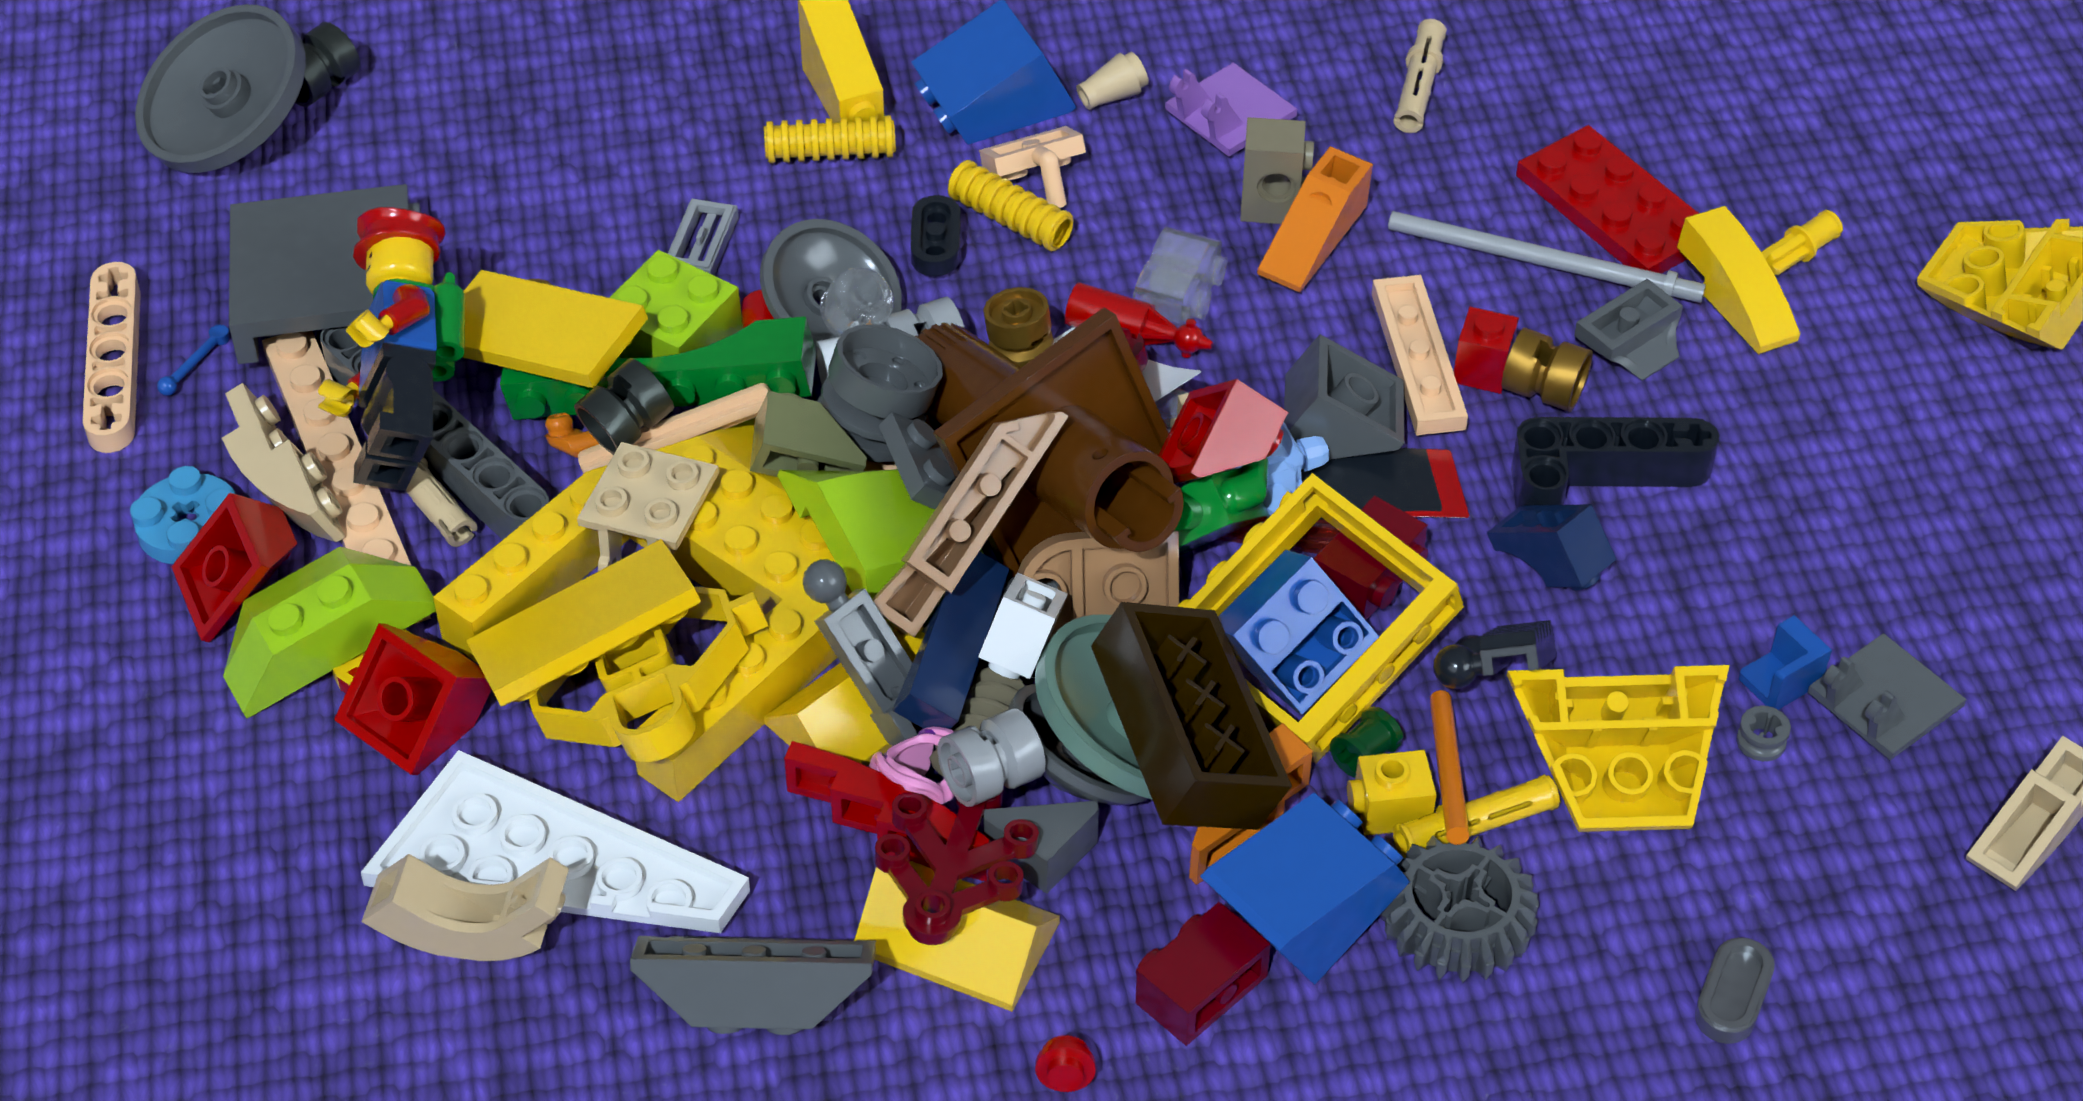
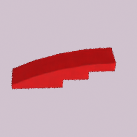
[784,741,990,882]

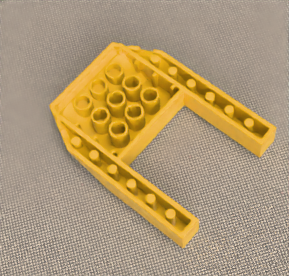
[433,418,852,802]

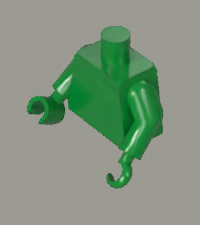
[1175,457,1269,555]

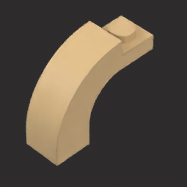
[361,854,569,961]

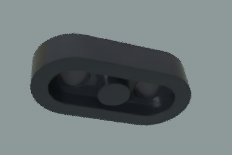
[910,195,961,276]

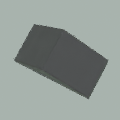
[983,801,1099,894]

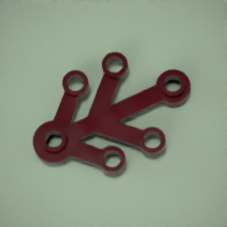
[875,790,1039,945]

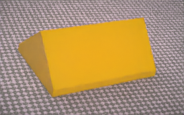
[764,626,925,766]
[854,861,1060,1012]

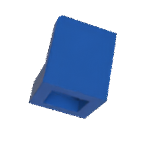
[1739,615,1832,710]

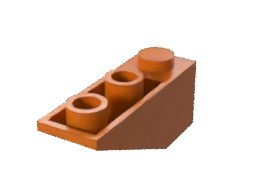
[1257,146,1373,293]

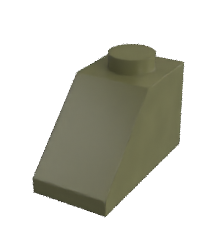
[750,391,867,477]

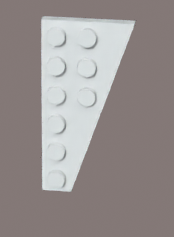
[361,750,750,933]

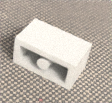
[978,573,1068,679]

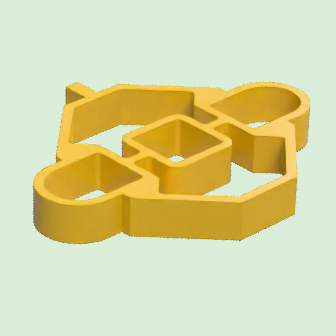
[529,587,769,763]

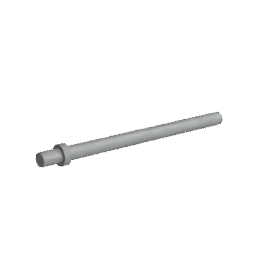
[1388,211,1706,303]

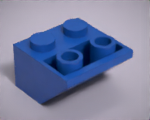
[1218,550,1380,715]

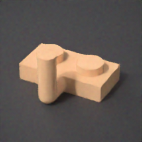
[979,126,1086,208]

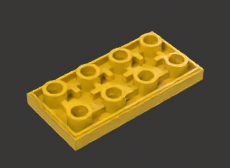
[463,270,648,388]
[466,539,701,707]

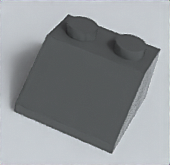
[1284,334,1404,460]

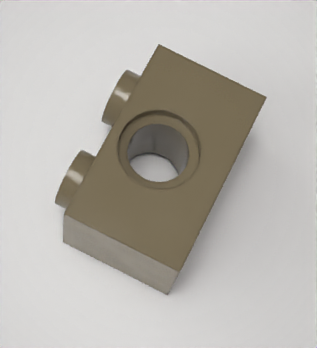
[1240,117,1314,224]

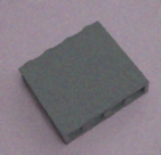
[229,184,421,364]

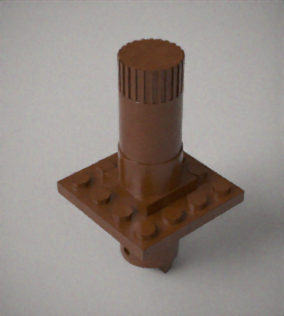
[915,308,1183,580]

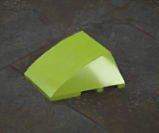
[777,469,984,631]

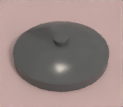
[135,4,306,173]

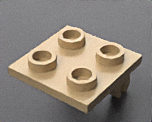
[577,442,719,571]

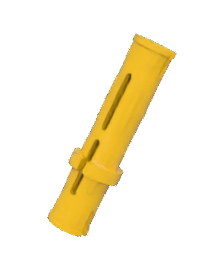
[1393,774,1560,858]

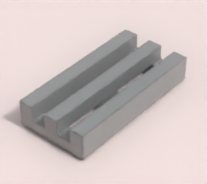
[668,199,739,276]

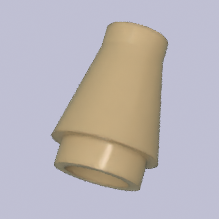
[1076,52,1148,110]

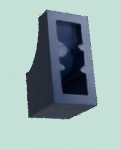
[1487,504,1616,591]

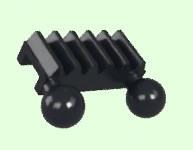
[1433,620,1557,689]

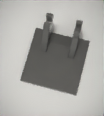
[1808,633,1967,761]

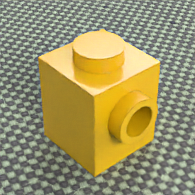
[1347,750,1437,836]

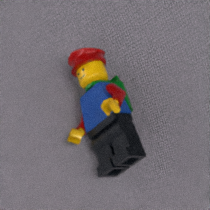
[318,207,465,491]

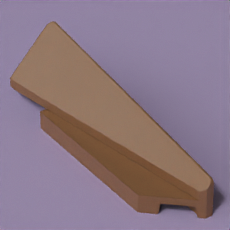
[872,411,1069,637]

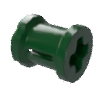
[1330,706,1403,778]

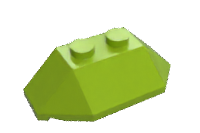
[223,547,436,719]

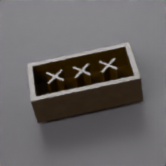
[1091,602,1292,830]

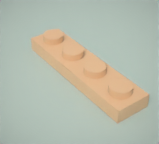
[1371,275,1468,436]

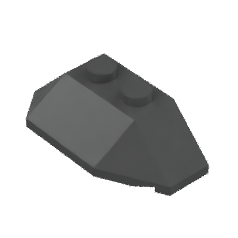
[630,936,876,1035]

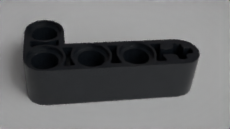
[1511,417,1719,509]

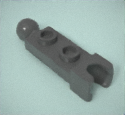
[802,559,917,746]

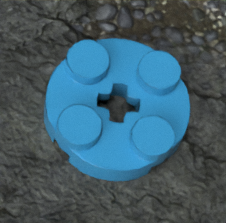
[130,466,235,564]

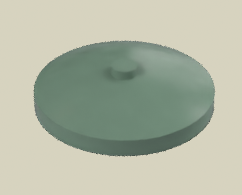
[1035,614,1152,799]

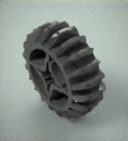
[1380,835,1539,983]

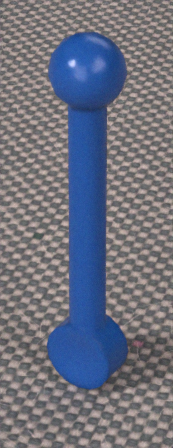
[157,325,230,396]

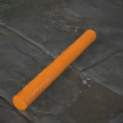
[1429,690,1469,845]

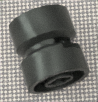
[295,22,361,107]
[574,358,674,455]

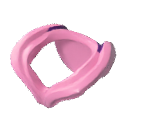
[869,726,955,804]

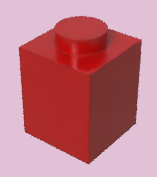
[1454,307,1519,394]

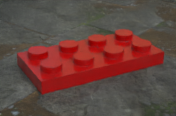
[1516,125,1699,274]

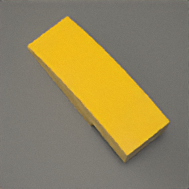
[1677,206,1800,354]

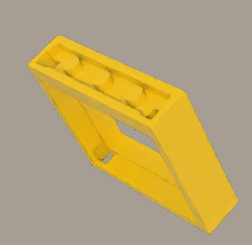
[1177,473,1464,764]

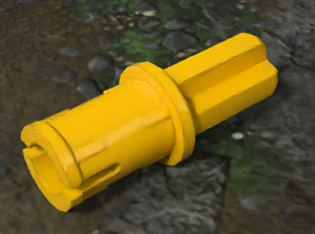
[1761,210,1843,275]

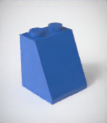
[911,0,1077,145]
[1200,792,1410,985]

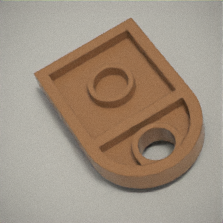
[1017,530,1179,640]

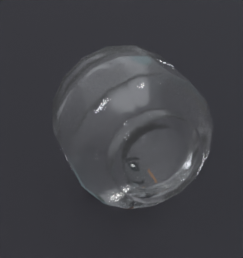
[820,267,894,337]

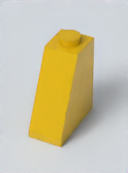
[798,0,884,123]

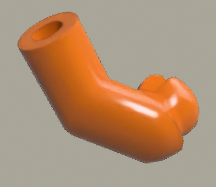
[545,413,599,458]

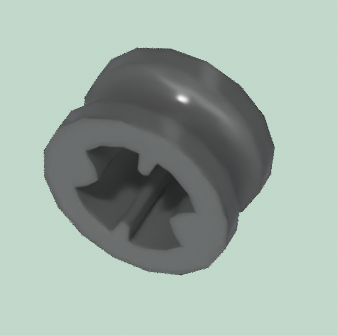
[1736,705,1791,762]

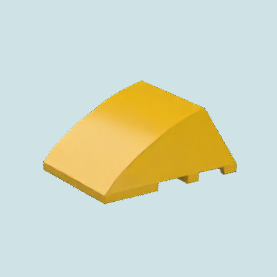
[1917,219,2083,350]
[1506,665,1730,832]

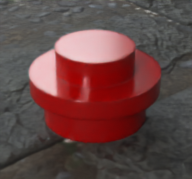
[1035,1035,1096,1092]

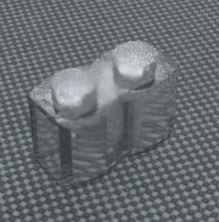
[1133,226,1227,328]

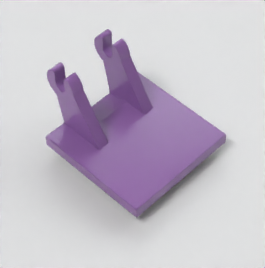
[1165,62,1297,156]

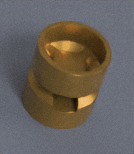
[983,287,1054,367]
[1502,327,1593,412]

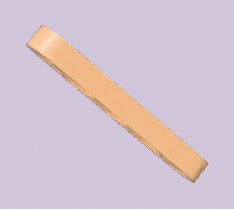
[83,262,141,453]

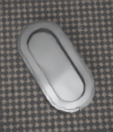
[1695,938,1775,1044]

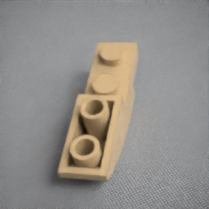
[222,383,345,542]

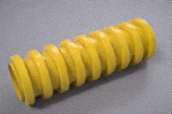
[764,115,896,163]
[948,160,1073,251]

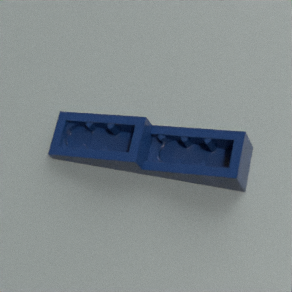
[892,551,1009,729]

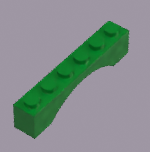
[500,316,816,420]

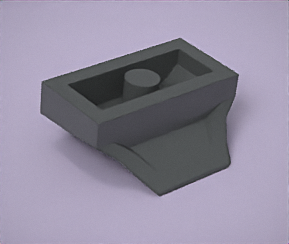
[1574,279,1683,381]

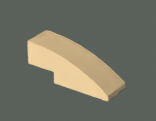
[1966,735,2083,891]

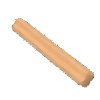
[578,383,771,474]

